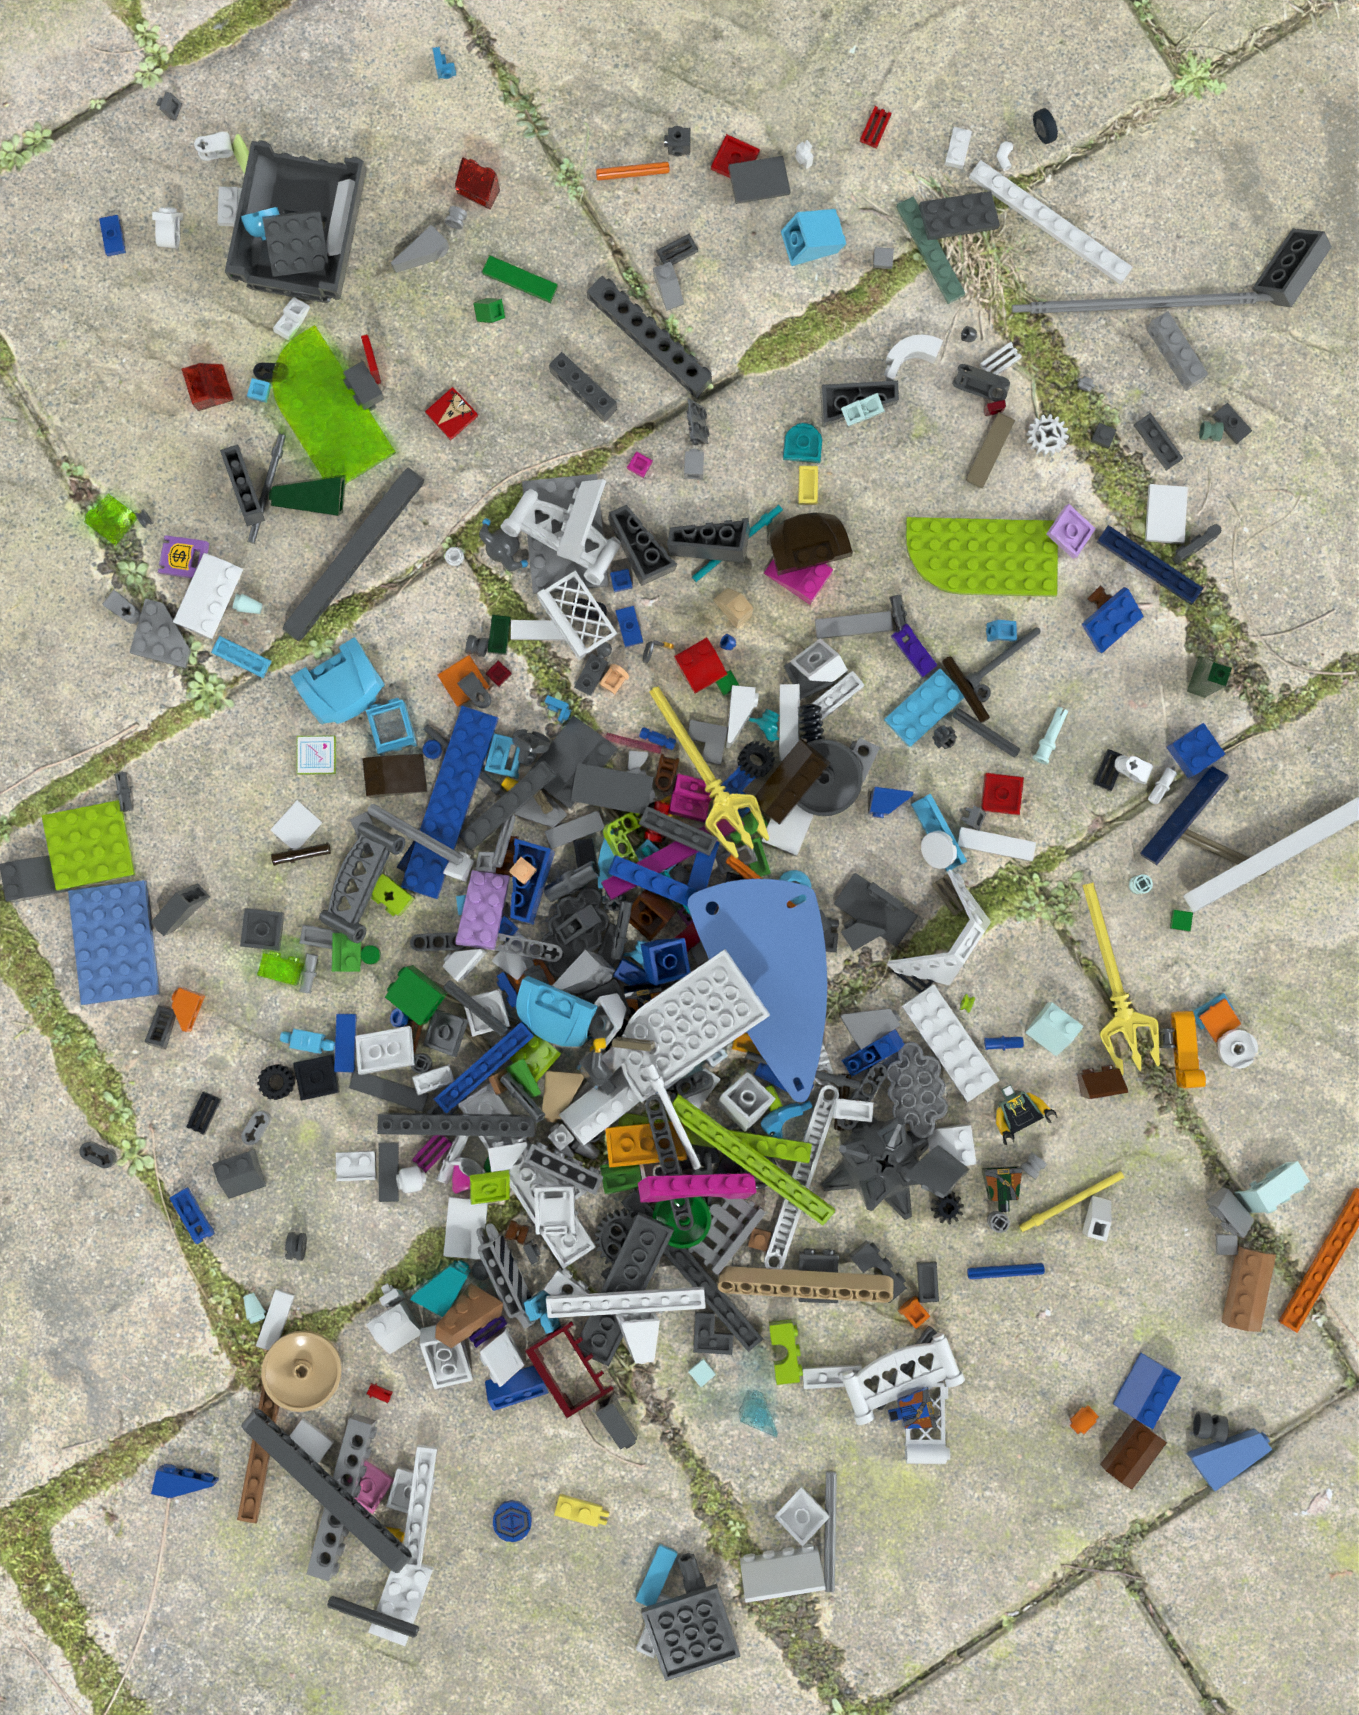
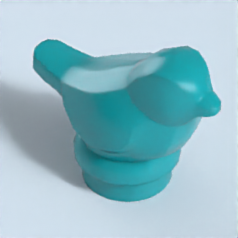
[748,709,780,742]

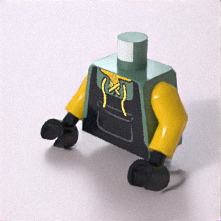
[995,1085,1058,1145]

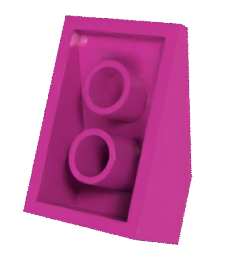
[764,559,833,605]

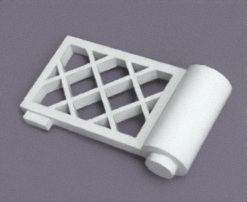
[905,1382,950,1464]

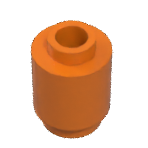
[1069,1405,1099,1435]

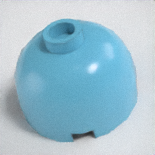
[241,207,280,241]

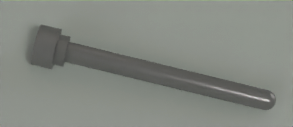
[965,627,1041,689]

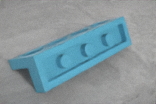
[911,794,967,872]

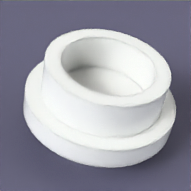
[445,547,464,566]

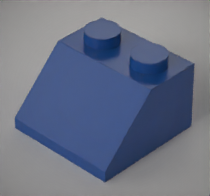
[640,938,691,985]

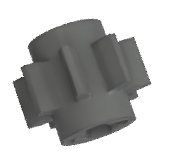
[932,725,957,749]
[602,891,626,912]

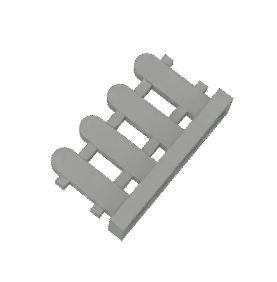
[688,1198,766,1275]

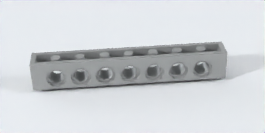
[306,1414,377,1581]

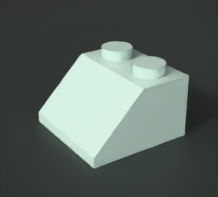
[1025,1002,1084,1056]

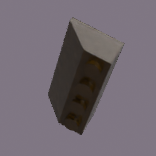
[755,739,831,825]

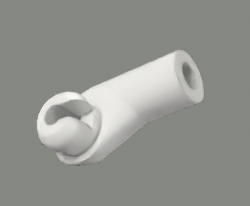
[996,141,1013,171]

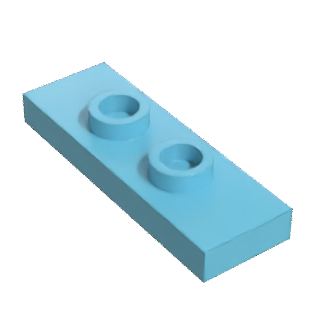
[211,636,272,678]

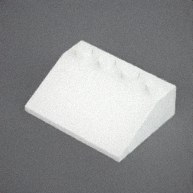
[740,1544,826,1603]

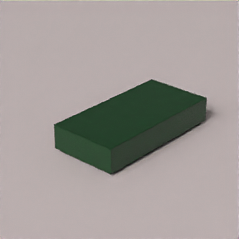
[487,615,511,655]

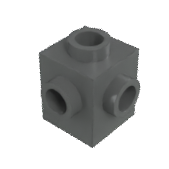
[664,126,691,156]

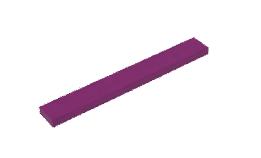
[601,819,745,900]

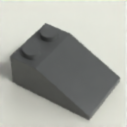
[0,855,71,903]

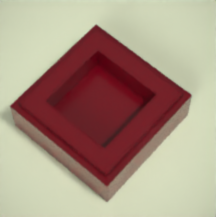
[984,400,1006,416]
[485,660,512,688]

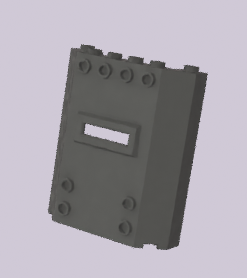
[225,140,367,303]

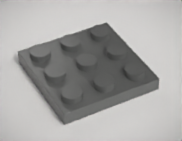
[262,210,329,277]

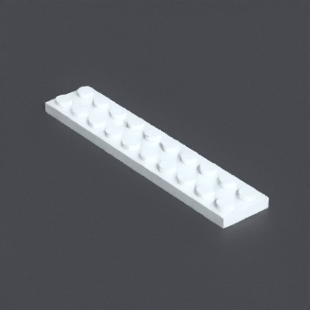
[458,1083,596,1269]

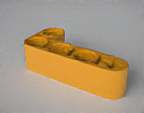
[1171,1011,1206,1089]

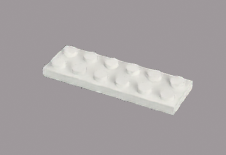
[902,984,999,1102]

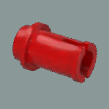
[367,1383,393,1404]

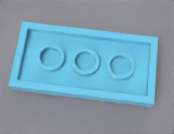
[884,668,964,748]

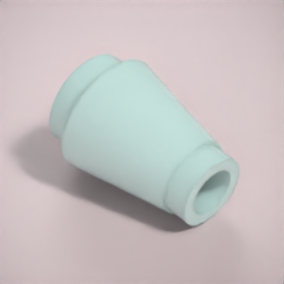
[233,594,263,614]
[243,1293,266,1324]

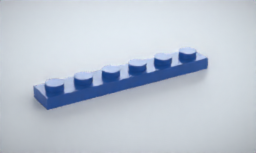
[608,855,718,915]
[434,1022,534,1114]

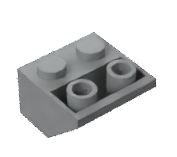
[1206,1187,1254,1238]

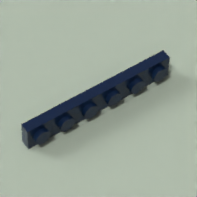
[1097,525,1203,605]
[1140,766,1229,865]

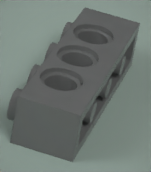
[549,352,618,423]
[220,444,265,526]

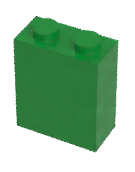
[385,965,448,1026]

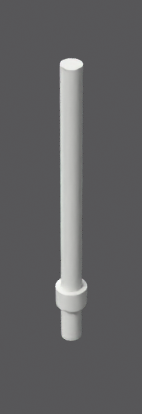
[646,1063,701,1170]

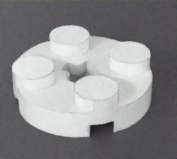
[1217,1029,1258,1069]

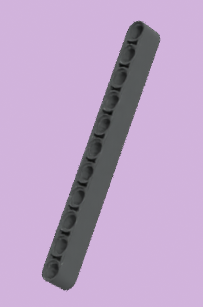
[282,467,424,641]
[241,1408,412,1573]

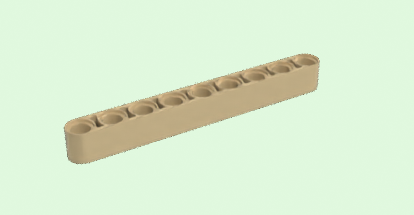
[718,1266,894,1303]

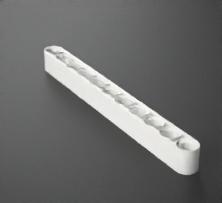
[1183,797,1359,913]

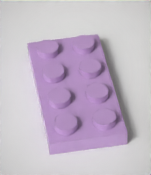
[456,870,510,950]

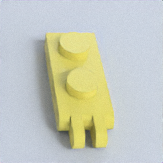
[554,1494,609,1527]

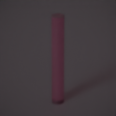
[605,732,662,754]

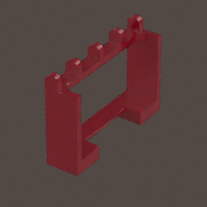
[525,1321,614,1419]

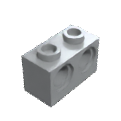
[850,738,880,782]

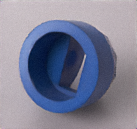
[720,634,737,651]

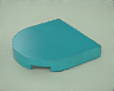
[783,423,822,463]

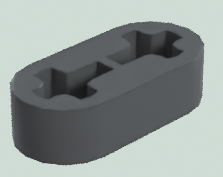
[79,1141,117,1168]

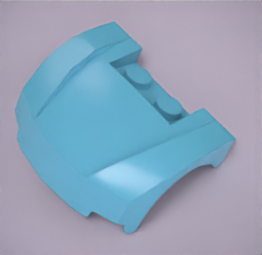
[290,637,385,725]
[516,976,598,1047]

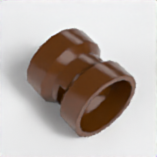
[1087,585,1113,609]
[505,1220,530,1245]

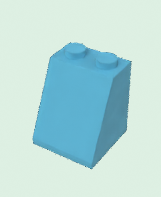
[781,209,846,266]

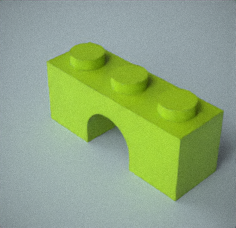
[769,1319,803,1385]

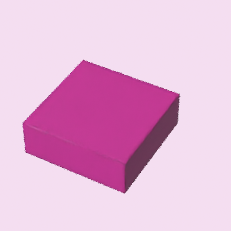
[627,451,653,478]

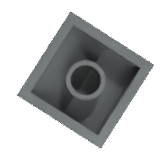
[212,1149,266,1199]

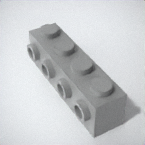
[1146,311,1208,391]
[523,1142,603,1195]

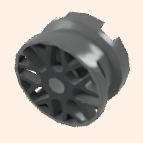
[285,1232,307,1261]

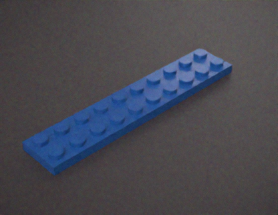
[401,706,499,899]

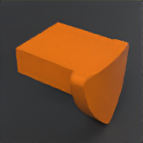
[898,1296,930,1329]

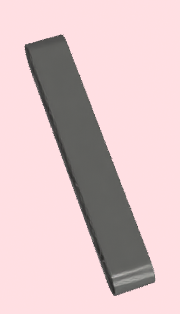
[645,1095,694,1231]

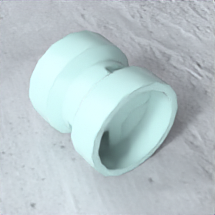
[1129,874,1153,894]

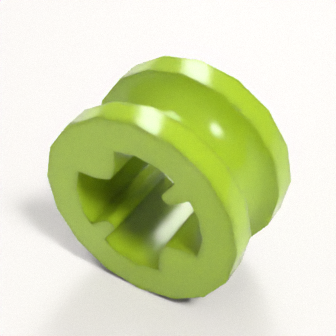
[959,994,975,1013]

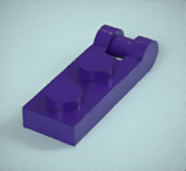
[891,623,937,677]

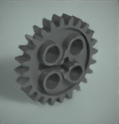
[594,1208,637,1268]

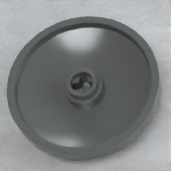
[797,739,863,816]

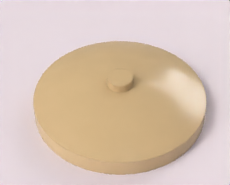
[261,1331,342,1412]

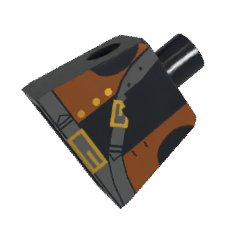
[624,982,661,1016]

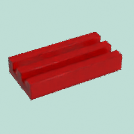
[860,106,892,149]

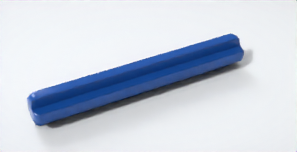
[967,1263,1045,1279]

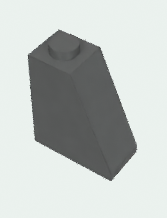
[151,883,210,936]
[595,1394,638,1450]

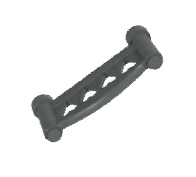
[319,822,405,943]

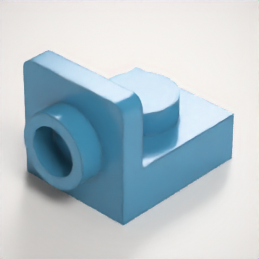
[432,47,456,79]
[986,620,1017,642]
[545,695,571,723]

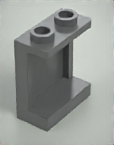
[798,1248,839,1303]

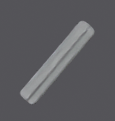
[492,815,515,868]

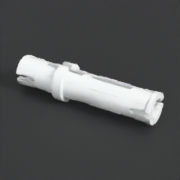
[436,1136,469,1184]

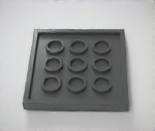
[641,1584,741,1681]

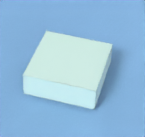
[688,1358,716,1387]

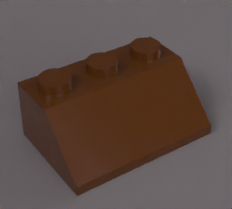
[1100,1419,1167,1490]

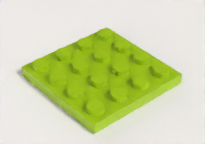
[41,800,135,891]

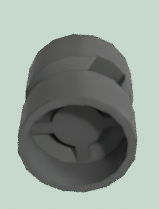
[1193,1411,1229,1443]

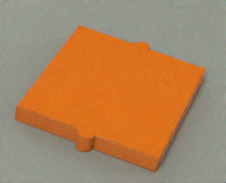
[1199,998,1241,1043]

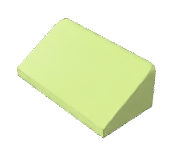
[232,134,249,174]

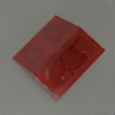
[455,157,500,210]
[181,363,234,411]

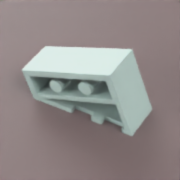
[1234,1161,1310,1214]

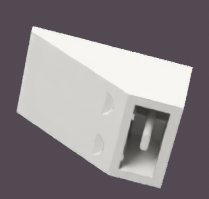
[479,1328,526,1387]

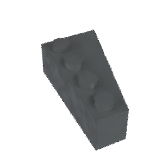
[820,380,899,427]
[608,505,677,586]
[667,518,750,563]

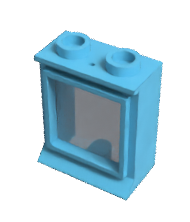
[365,698,418,756]

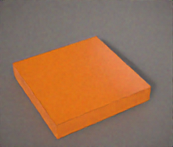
[437,655,490,707]

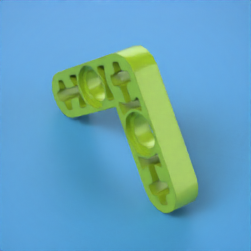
[603,812,641,863]

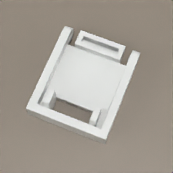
[534,1185,576,1235]

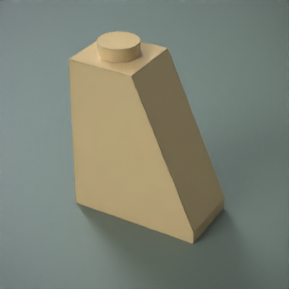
[713,588,753,629]
[542,1070,585,1122]

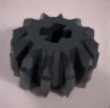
[930,1191,964,1224]

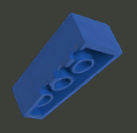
[510,839,555,925]

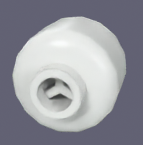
[396,1166,426,1194]

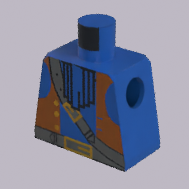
[888,1387,937,1429]

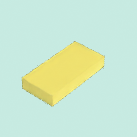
[798,466,818,505]

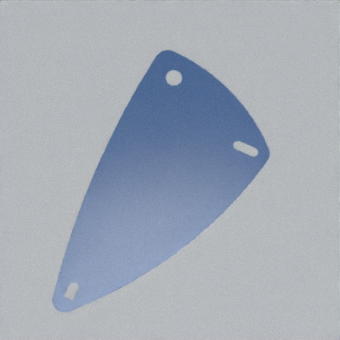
[688,879,827,1102]

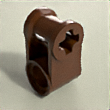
[655,754,680,792]

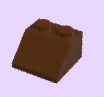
[629,889,679,942]
[1077,1065,1129,1099]

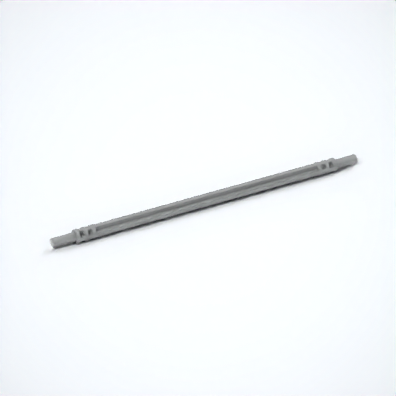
[1012,292,1274,314]

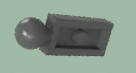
[574,642,612,697]

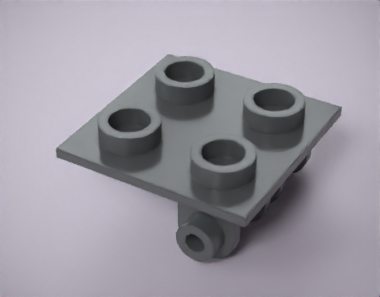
[686,398,710,445]

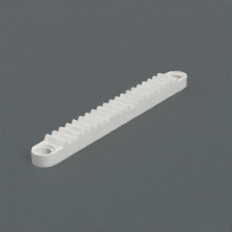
[764,1084,839,1269]

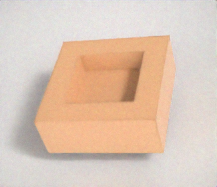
[509,857,537,884]

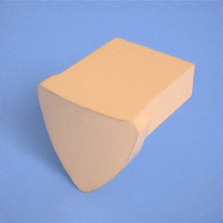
[599,664,629,695]

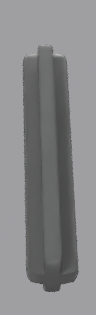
[953,709,1020,757]
[443,980,508,1036]

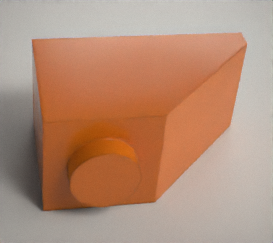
[172,987,205,1032]

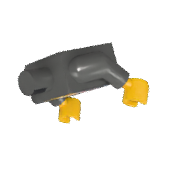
[576,1038,617,1095]

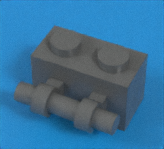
[343,361,384,411]

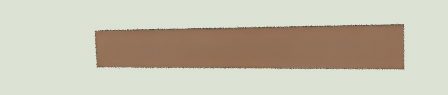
[237,1386,280,1524]

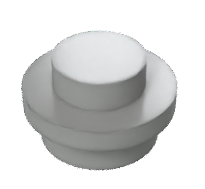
[1077,376,1095,392]

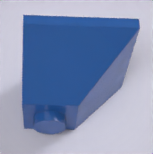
[868,787,913,818]

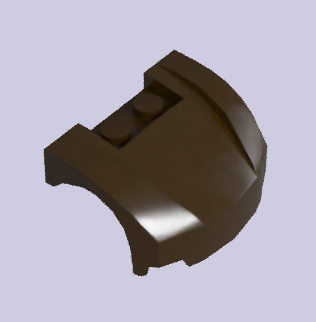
[767,512,853,576]

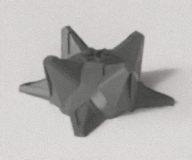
[821,1100,929,1220]

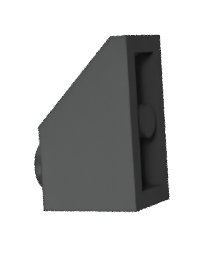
[555,905,602,945]
[841,918,887,951]

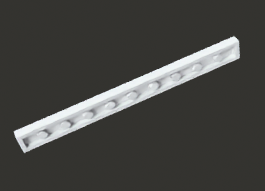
[969,160,1133,285]

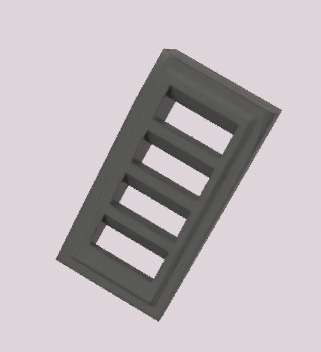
[144,1005,176,1050]

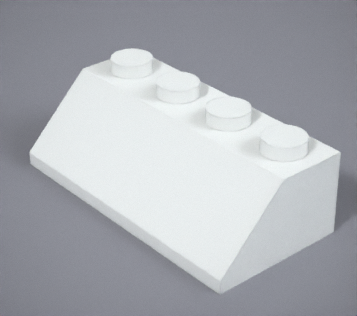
[555,479,606,563]
[173,553,243,639]
[559,1067,640,1146]

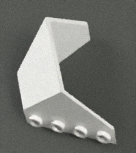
[887,869,991,986]

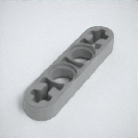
[495,933,563,962]

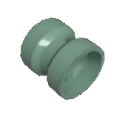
[1199,421,1224,442]

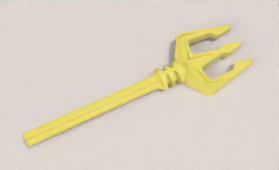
[649,687,769,859]
[1082,883,1160,1075]

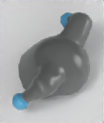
[479,518,528,572]

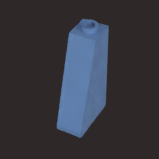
[1186,1428,1272,1492]

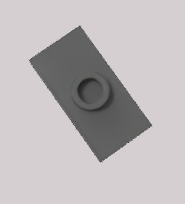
[1211,403,1252,444]

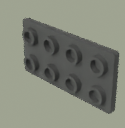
[834,873,918,947]

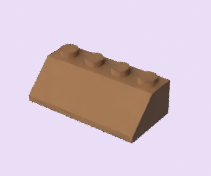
[1221,1246,1276,1332]

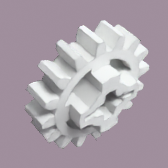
[1026,414,1069,457]

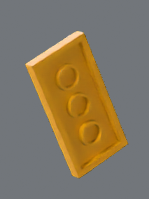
[605,1121,688,1167]

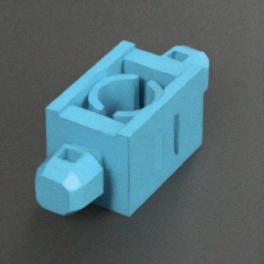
[280,1029,335,1054]

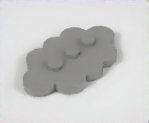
[886,1042,948,1138]

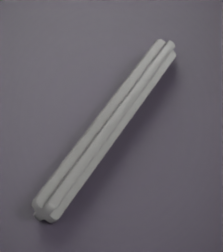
[368,804,463,865]
[824,1471,837,1592]

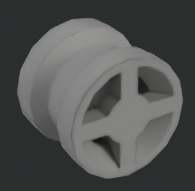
[445,206,467,230]

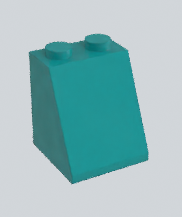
[410,1260,472,1317]

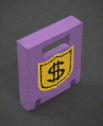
[157,535,210,579]

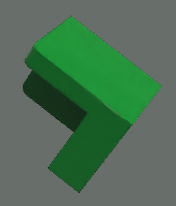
[473,298,505,323]

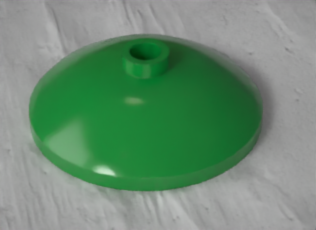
[653,1196,711,1249]

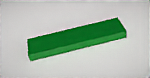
[482,255,558,304]

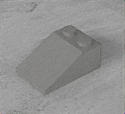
[552,949,615,996]

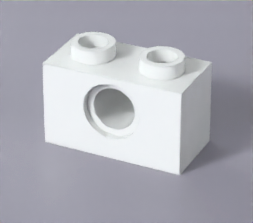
[544,1268,590,1296]

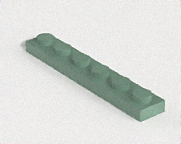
[896,196,965,304]

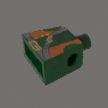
[981,1166,1022,1212]

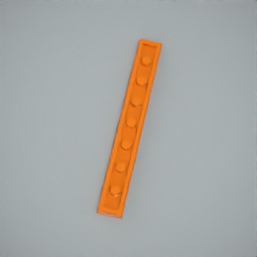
[1278,1188,1359,1333]

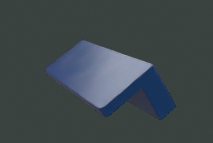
[485,1365,549,1411]

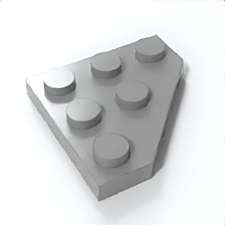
[129,598,191,669]

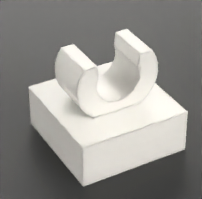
[379,1283,405,1308]

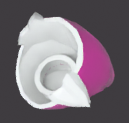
[450,1157,486,1194]

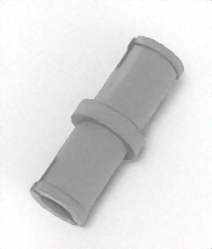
[299,953,318,994]

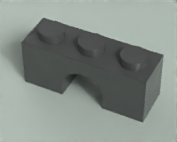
[849,1240,907,1303]

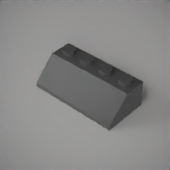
[1252,228,1332,307]

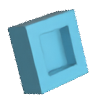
[247,378,272,403]

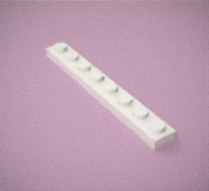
[546,1287,706,1318]

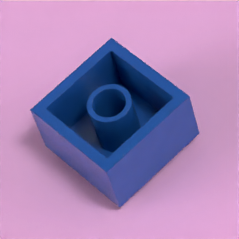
[1166,723,1226,778]

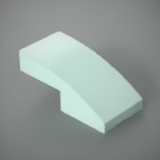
[841,393,885,426]

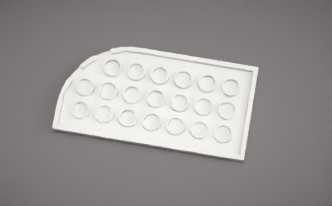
[620,949,770,1103]

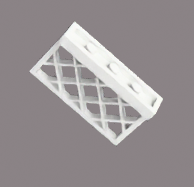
[537,571,617,660]

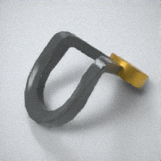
[642,640,674,664]

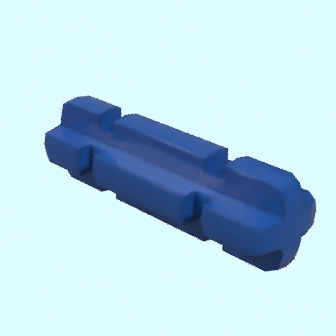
[639,727,676,750]

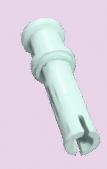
[1032,707,1068,765]

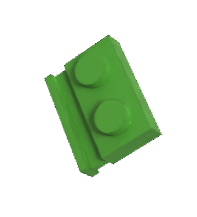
[331,933,361,972]
[600,1164,642,1195]

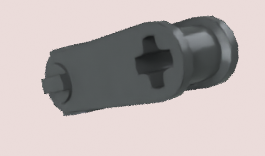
[952,364,1010,402]

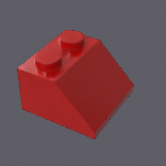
[674,637,727,694]

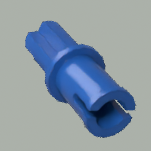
[984,1035,1024,1051]

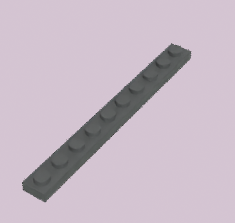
[621,1189,763,1352]

